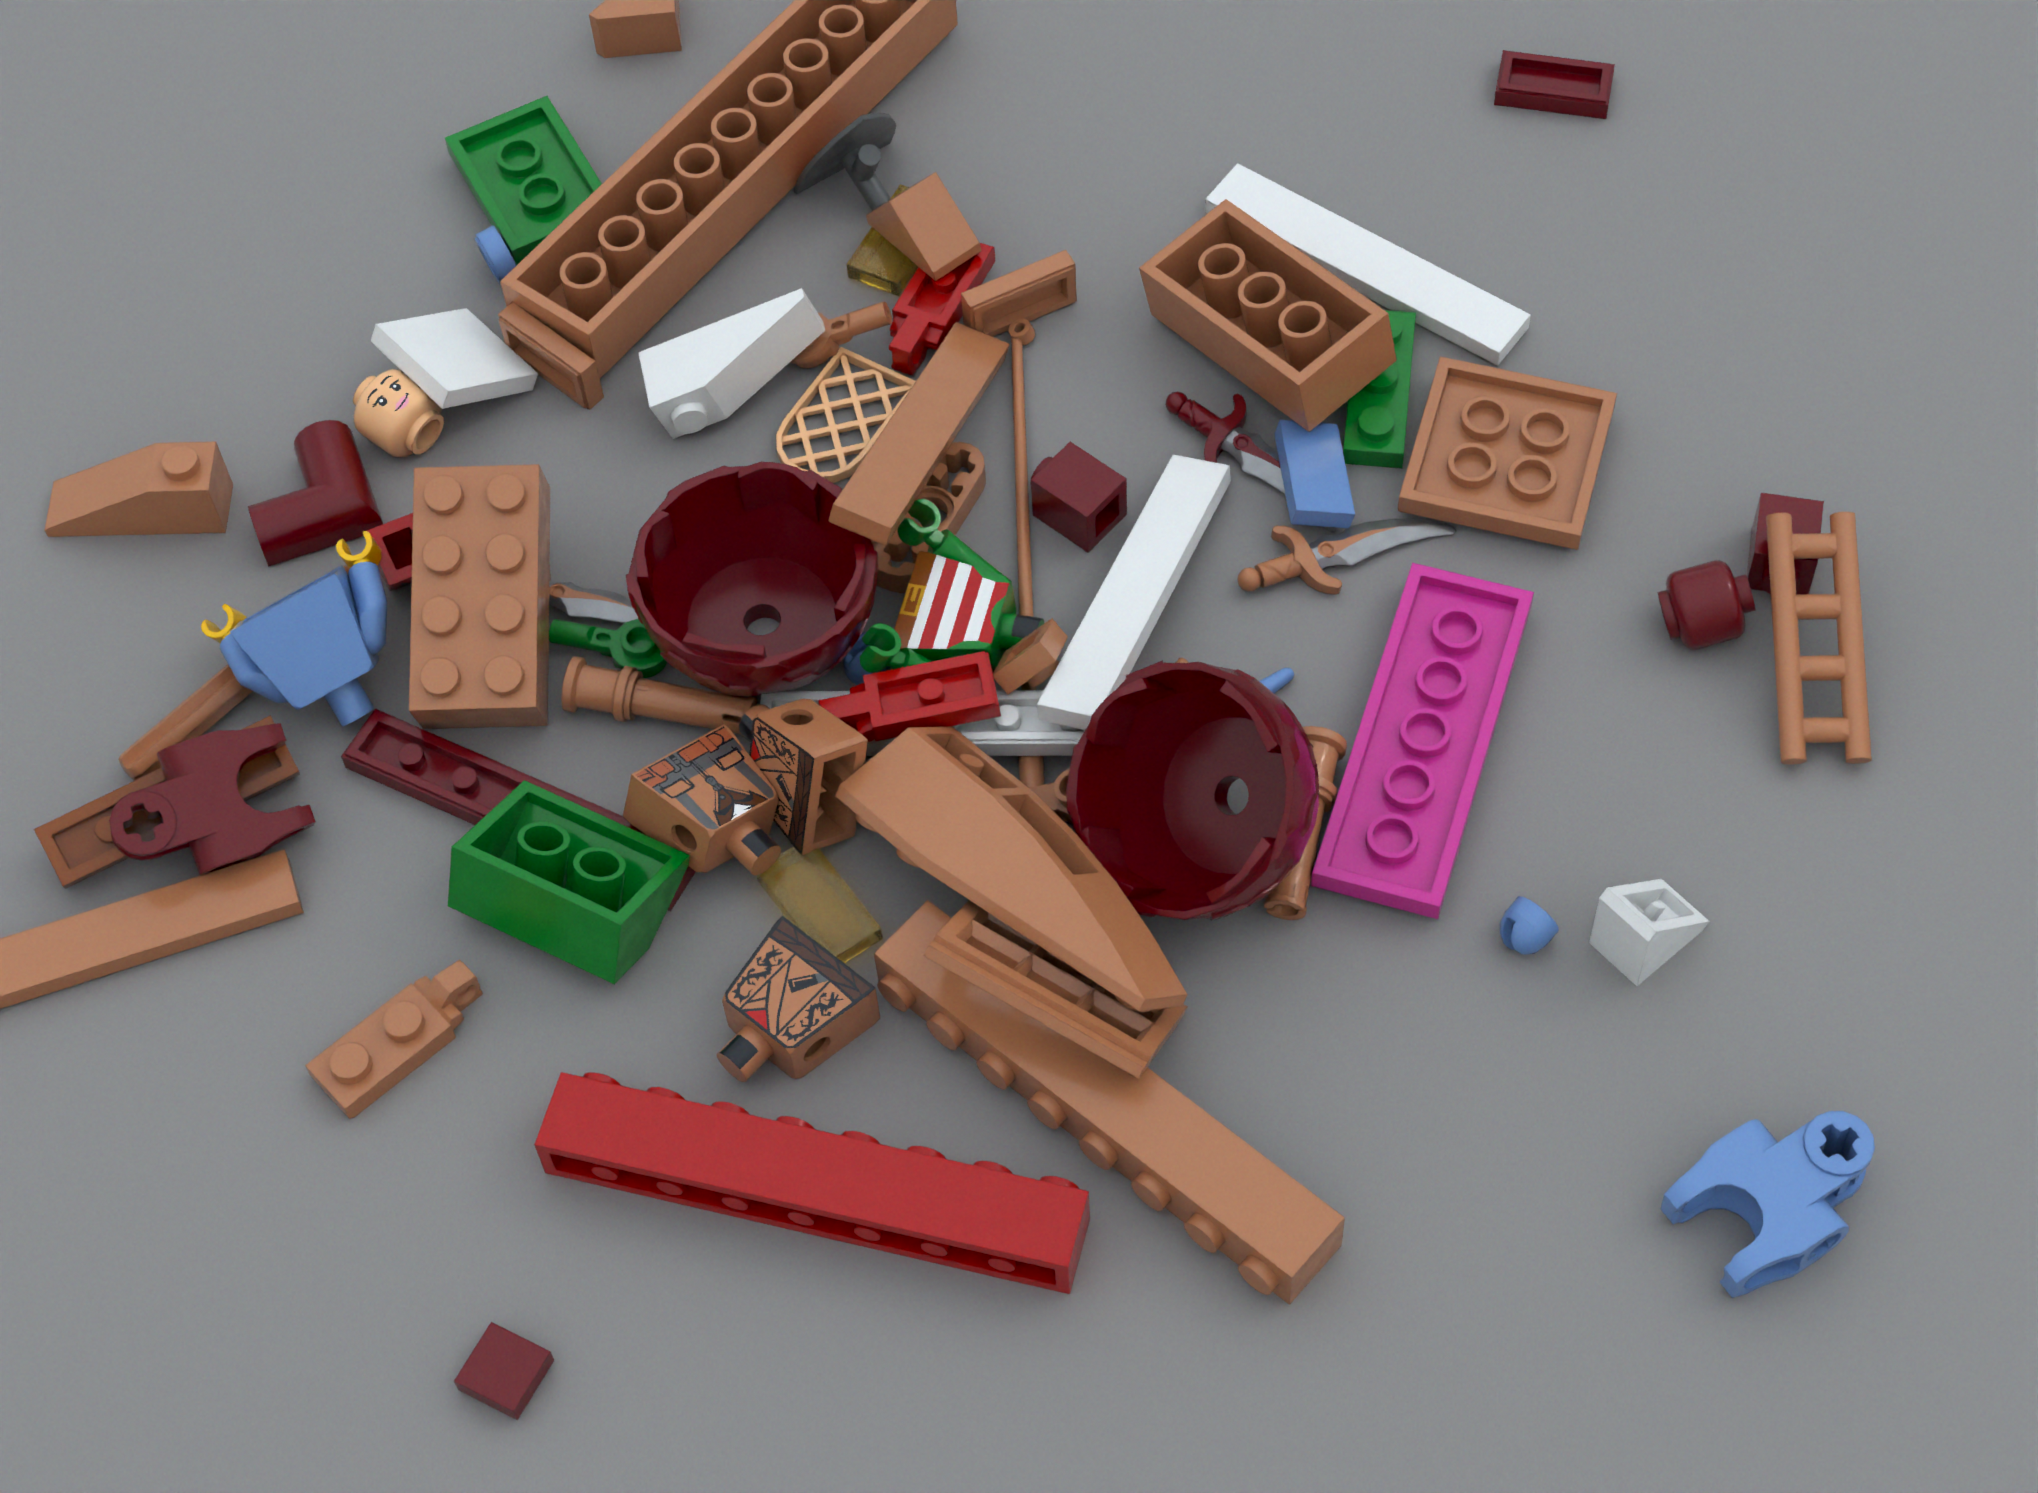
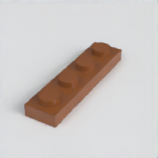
[34,715,300,889]

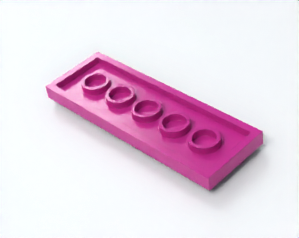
[1311,563,1534,919]

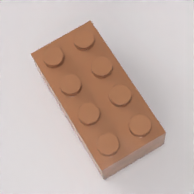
[1139,199,1397,432]
[409,464,550,729]

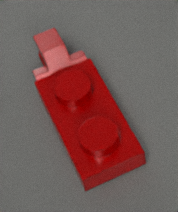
[889,242,996,376]
[818,651,1001,742]

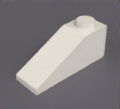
[638,288,825,439]

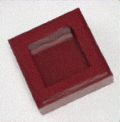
[454,1322,554,1420]

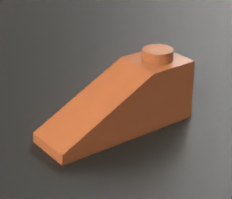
[45,441,233,537]

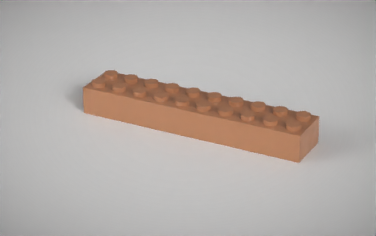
[500,0,958,378]

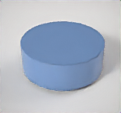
[474,225,517,285]

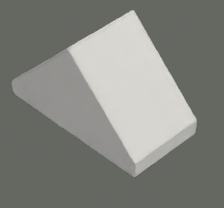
[1589,879,1710,986]

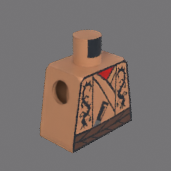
[739,699,868,855]
[717,916,880,1082]

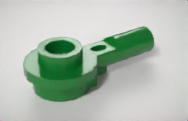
[549,619,667,678]

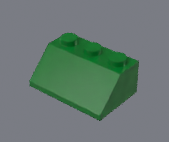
[448,780,690,985]

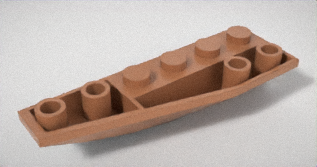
[835,726,1188,1012]

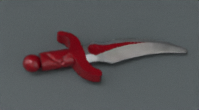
[1165,391,1336,532]

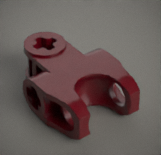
[109,723,316,875]

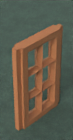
[923,900,1188,1078]

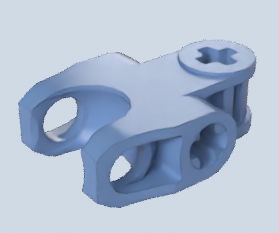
[1660,1111,1875,1298]

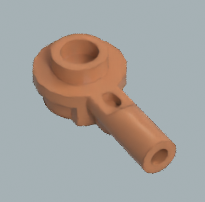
[790,302,892,369]

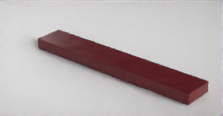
[341,709,696,912]

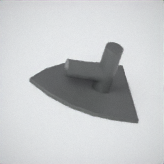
[794,112,896,211]

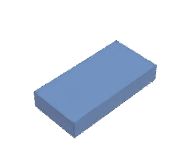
[1274,420,1355,528]

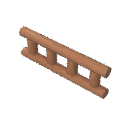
[1766,512,1872,765]

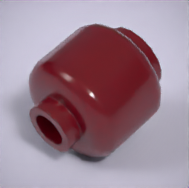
[1657,560,1756,650]

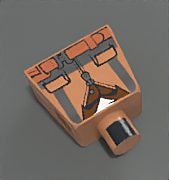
[623,724,781,876]

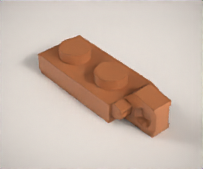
[305,959,483,1119]

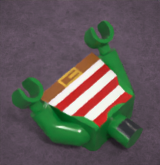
[859,499,1044,681]

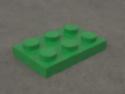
[445,96,602,265]

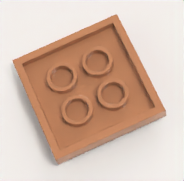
[1398,356,1617,550]

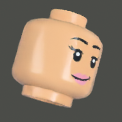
[353,369,444,457]

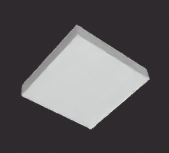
[371,308,538,409]

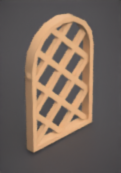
[776,347,916,483]

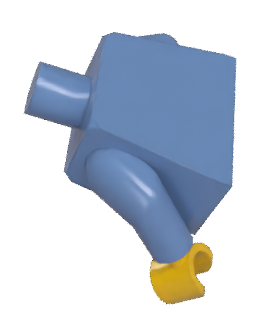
[201,531,387,726]

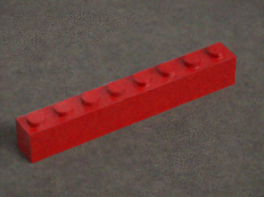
[534,1072,1090,1294]

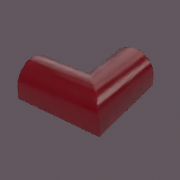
[248,420,383,567]

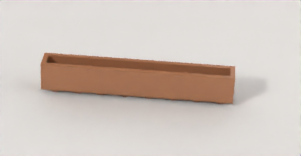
[874,900,1345,1305]

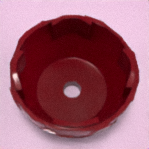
[626,461,879,696]
[1066,661,1319,921]

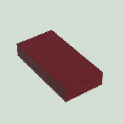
[1494,50,1615,119]

